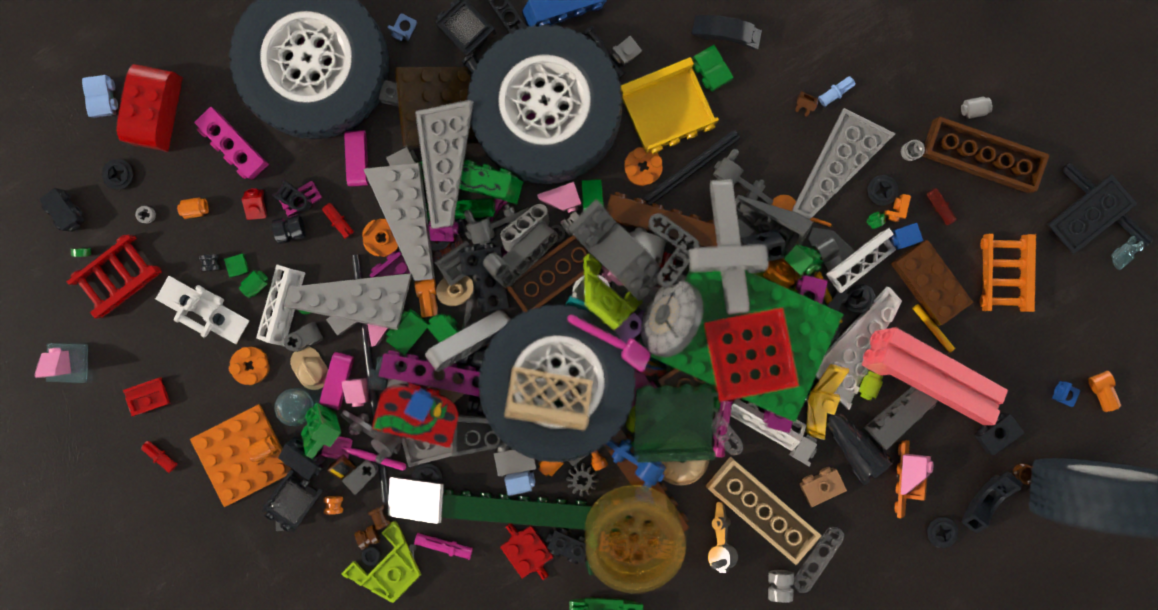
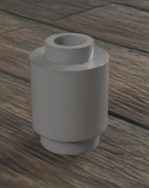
[961,96,992,119]

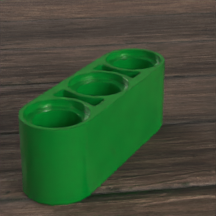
[582,179,603,211]

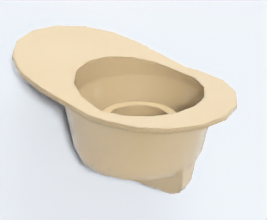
[291,347,328,390]

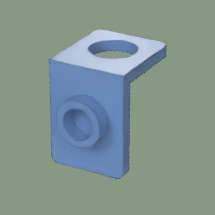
[388,13,417,41]

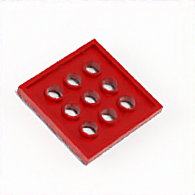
[704,308,799,402]

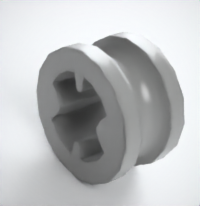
[135,206,156,224]

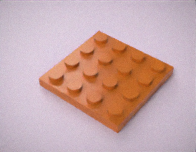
[190,404,293,507]

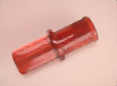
[927,188,957,225]

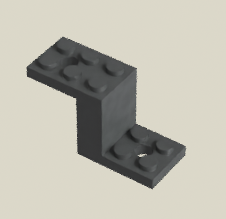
[568,200,665,301]

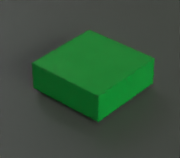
[224,254,249,278]

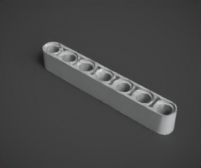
[710,179,749,314]

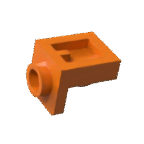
[884,194,911,222]

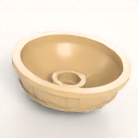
[652,428,709,485]

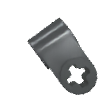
[284,322,324,352]
[342,460,378,495]

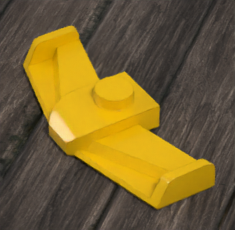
[806,364,849,440]

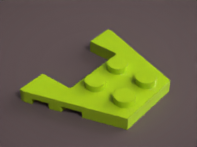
[584,253,643,329]
[341,520,421,603]

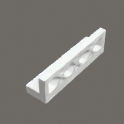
[826,228,896,293]
[256,265,305,346]
[731,398,807,451]

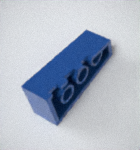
[522,0,607,27]

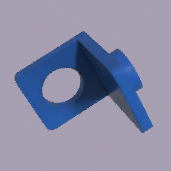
[1052,381,1080,407]

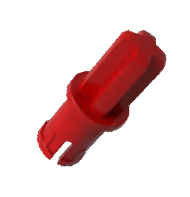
[322,203,354,239]
[141,441,177,473]

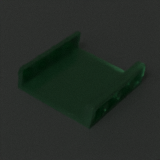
[634,384,718,463]

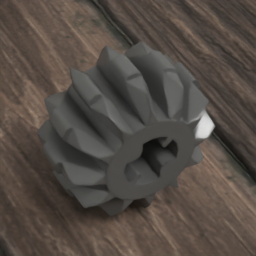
[566,463,599,496]

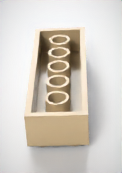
[706,457,821,565]

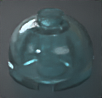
[274,388,314,426]

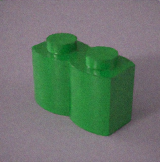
[693,45,733,92]

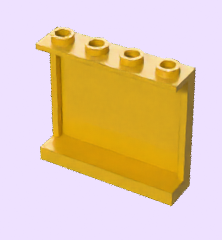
[621,57,719,154]

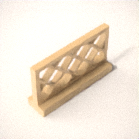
[505,367,592,430]

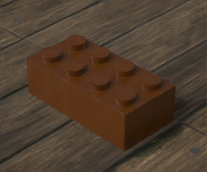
[891,240,973,325]

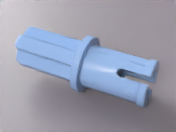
[818,77,855,107]

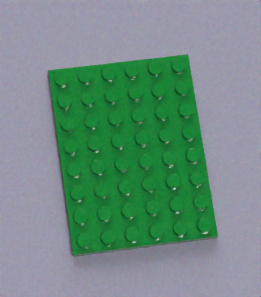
[650,270,843,422]

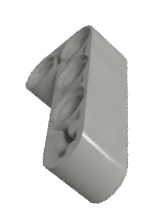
[689,245,768,273]

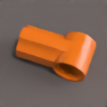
[415,278,438,317]
[1088,371,1121,412]

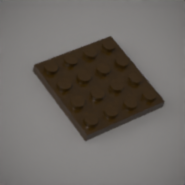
[395,67,478,147]

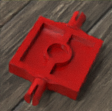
[500,523,554,580]

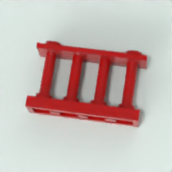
[67,235,162,318]

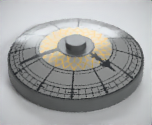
[641,280,703,357]

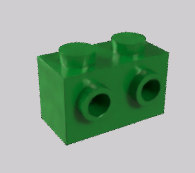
[784,245,824,276]
[386,308,429,355]
[427,314,460,342]

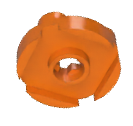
[624,147,663,186]
[362,219,399,257]
[763,258,800,289]
[229,347,269,385]

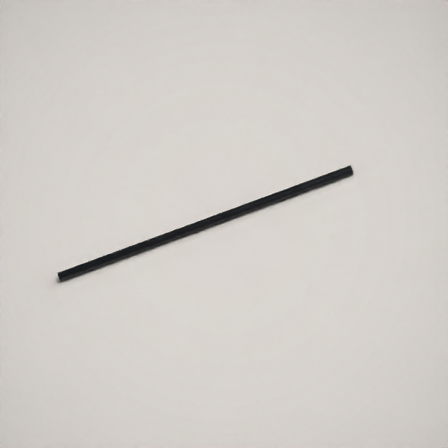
[352,255,389,502]

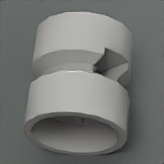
[768,570,794,602]

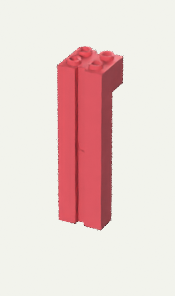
[862,328,1008,425]

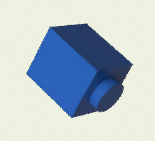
[890,223,923,249]
[404,389,434,422]

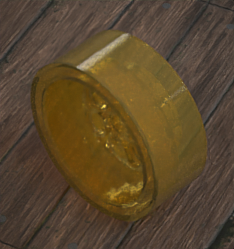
[585,485,686,593]

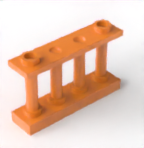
[980,234,1036,312]

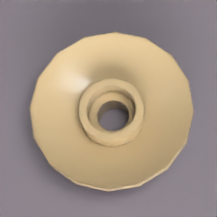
[436,276,474,306]

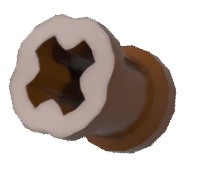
[368,506,391,530]

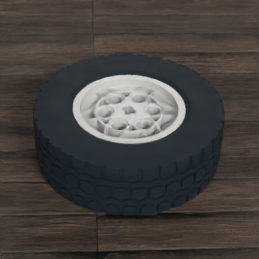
[229,0,389,139]
[468,25,622,184]
[479,305,635,462]
[1029,458,1158,537]

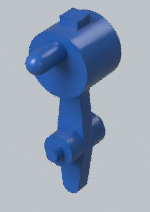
[606,439,666,494]

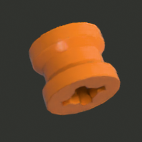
[323,496,343,514]

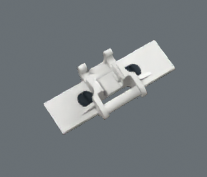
[156,276,249,344]

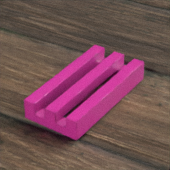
[279,181,322,216]

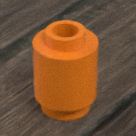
[177,197,209,219]
[247,436,278,463]
[538,461,564,477]

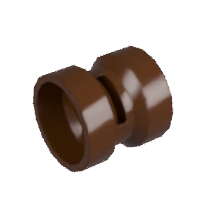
[1013,463,1033,485]
[355,524,380,550]

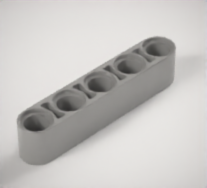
[425,309,511,371]

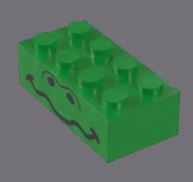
[459,160,523,204]

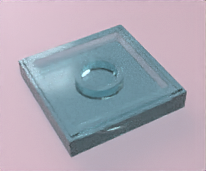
[46,343,88,383]

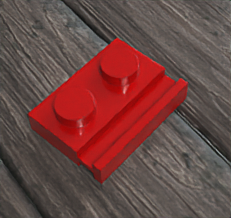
[123,377,170,416]

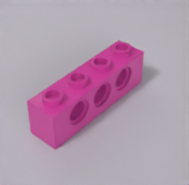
[194,107,269,180]

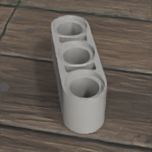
[501,204,550,252]

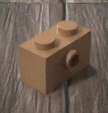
[799,467,847,507]

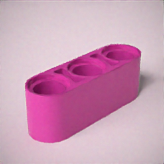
[345,130,369,186]
[320,351,354,410]

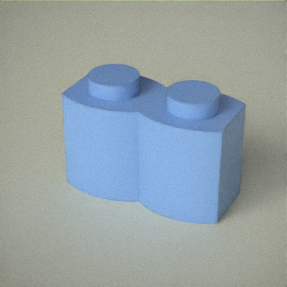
[82,75,118,118]
[505,470,536,496]

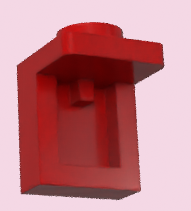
[242,188,267,220]

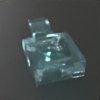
[1111,236,1144,270]
[368,357,388,391]

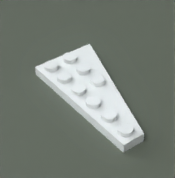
[815,287,902,410]

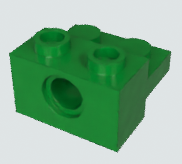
[301,403,341,459]

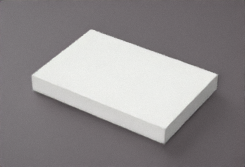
[388,477,444,524]

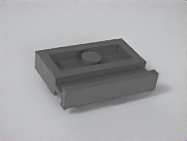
[434,241,475,286]

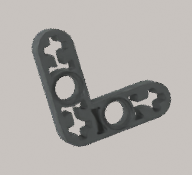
[648,214,699,287]

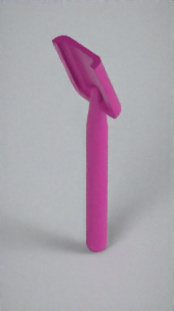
[568,315,651,372]
[321,436,406,470]

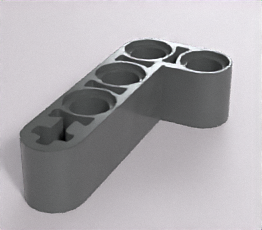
[483,222,558,287]

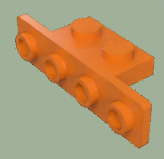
[895,440,927,518]

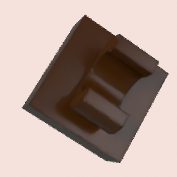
[796,91,818,116]

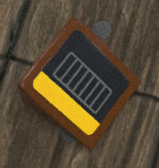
[327,454,356,480]

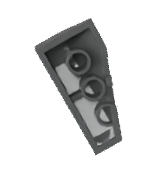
[735,195,813,256]

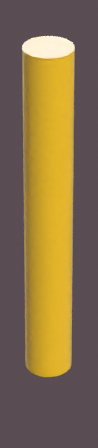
[913,304,955,353]

